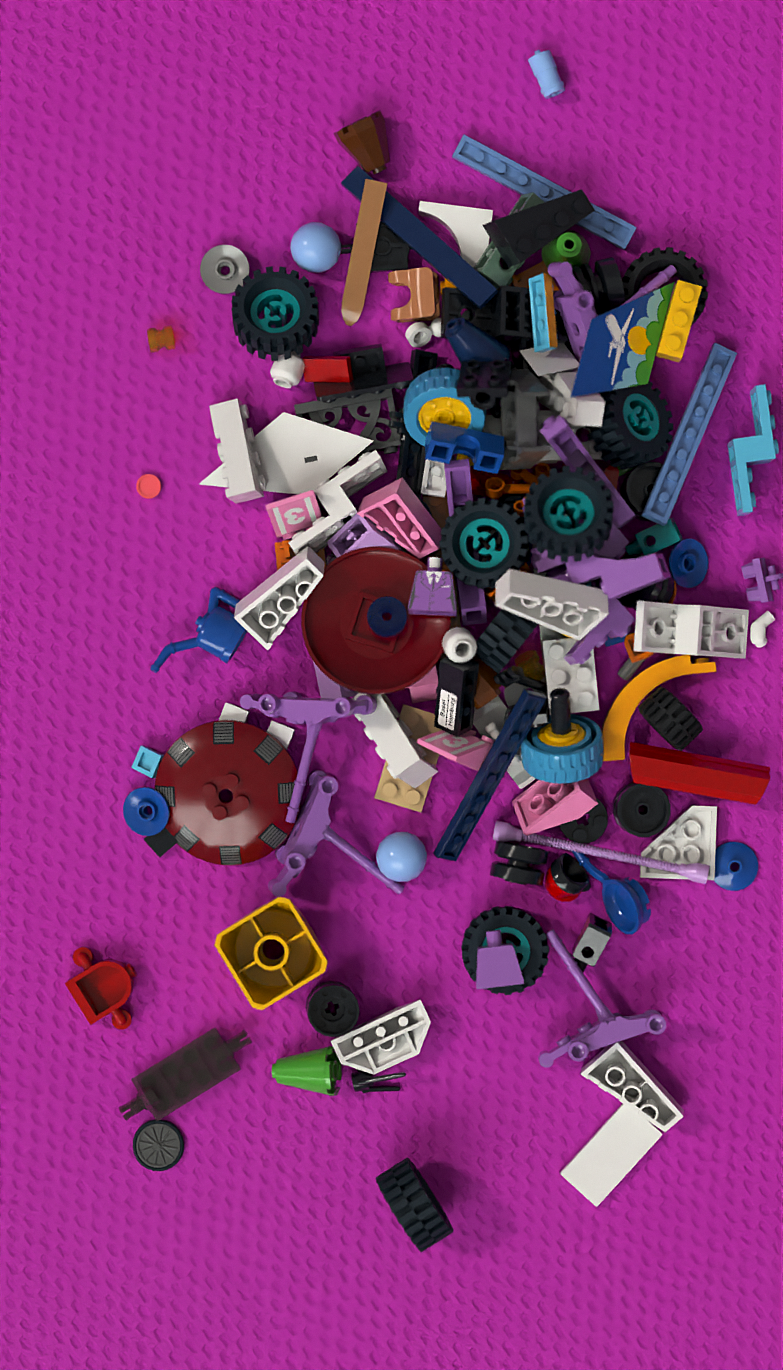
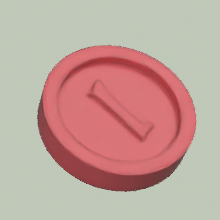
[136,474,161,499]

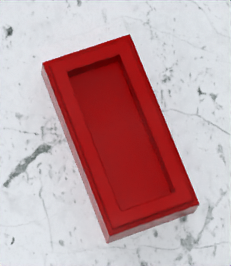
[302,356,353,383]

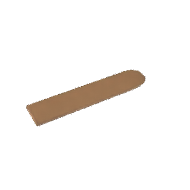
[341,179,388,326]

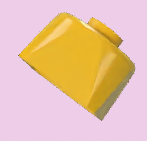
[215,897,327,1010]

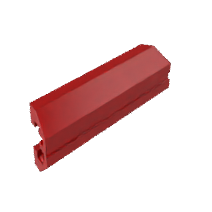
[629,742,770,805]

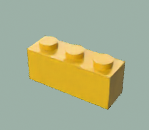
[655,280,702,362]

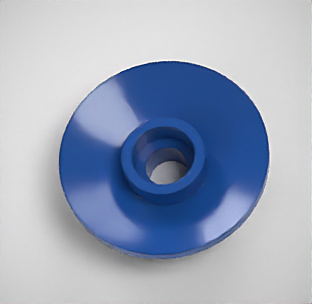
[669,539,708,588]
[123,787,170,836]
[714,842,758,891]

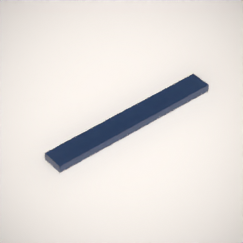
[341,166,498,309]
[433,689,547,861]

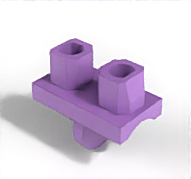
[741,557,783,603]

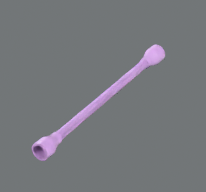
[492,821,710,884]

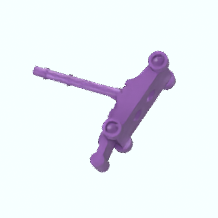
[548,262,677,363]
[240,691,377,823]
[268,770,404,897]
[538,929,666,1068]

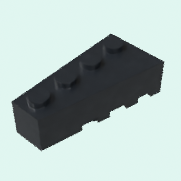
[482,189,595,267]

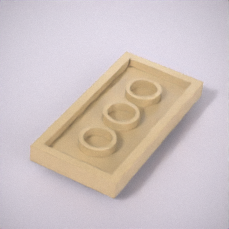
[374,704,441,812]

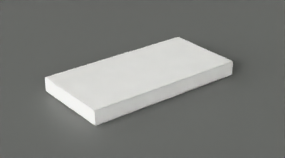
[560,1104,663,1207]

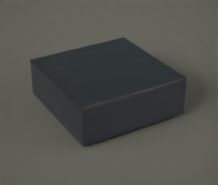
[144,828,178,858]

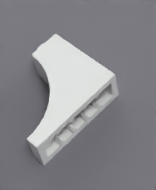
[418,201,493,268]

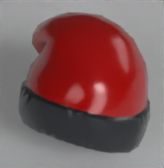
[545,853,591,902]

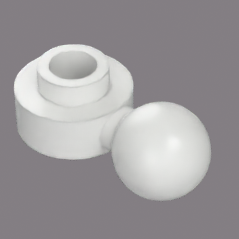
[405,318,441,348]

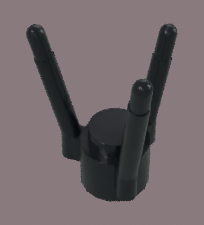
[351,1069,406,1093]

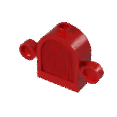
[65,946,137,1030]

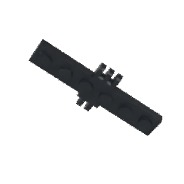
[388,349,438,498]

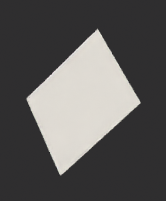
[520,343,579,376]

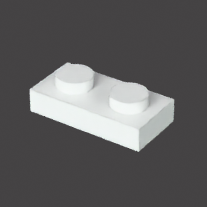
[420,459,451,498]

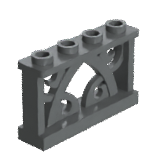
[294,389,402,463]

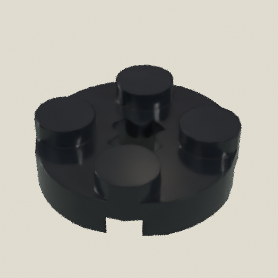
[559,798,608,843]

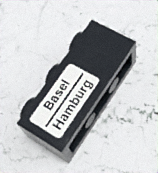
[434,657,479,737]

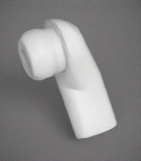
[750,610,775,648]

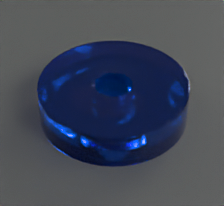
[367,596,407,638]

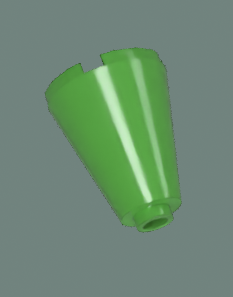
[541,230,591,270]
[272,1046,342,1096]

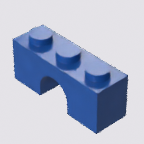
[425,421,504,474]

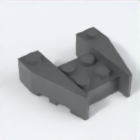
[499,369,551,470]

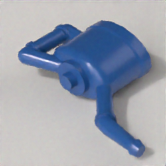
[150,587,247,673]

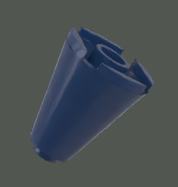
[445,317,510,363]

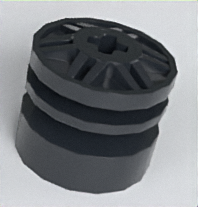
[572,257,625,314]
[305,980,360,1037]

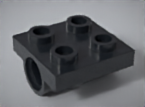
[456,360,512,410]

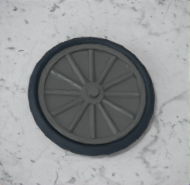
[132,1119,184,1171]

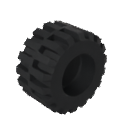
[638,686,703,751]

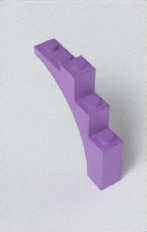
[540,415,636,530]
[444,459,487,626]
[522,498,671,599]
[564,518,635,665]

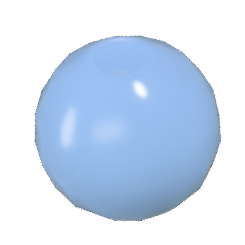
[290,222,341,273]
[376,832,427,882]

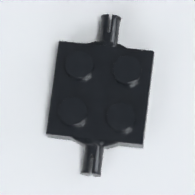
[341,221,412,273]

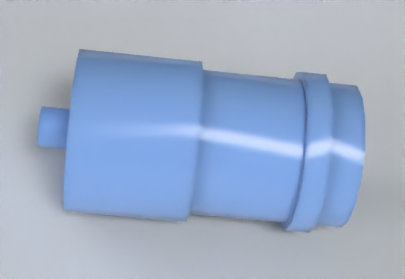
[528,50,565,99]

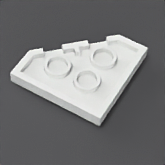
[640,805,717,880]

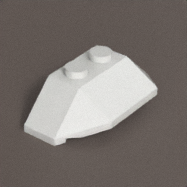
[331,999,431,1075]

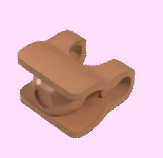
[388,267,441,323]

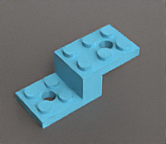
[727,384,779,516]

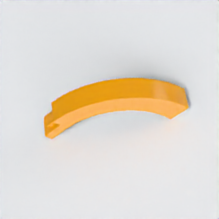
[601,655,716,761]

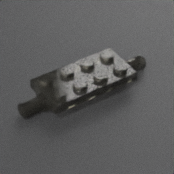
[119,1027,253,1121]

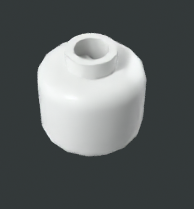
[270,351,305,389]
[442,627,477,663]

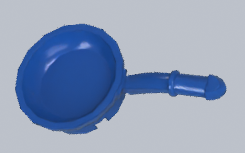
[570,841,651,935]

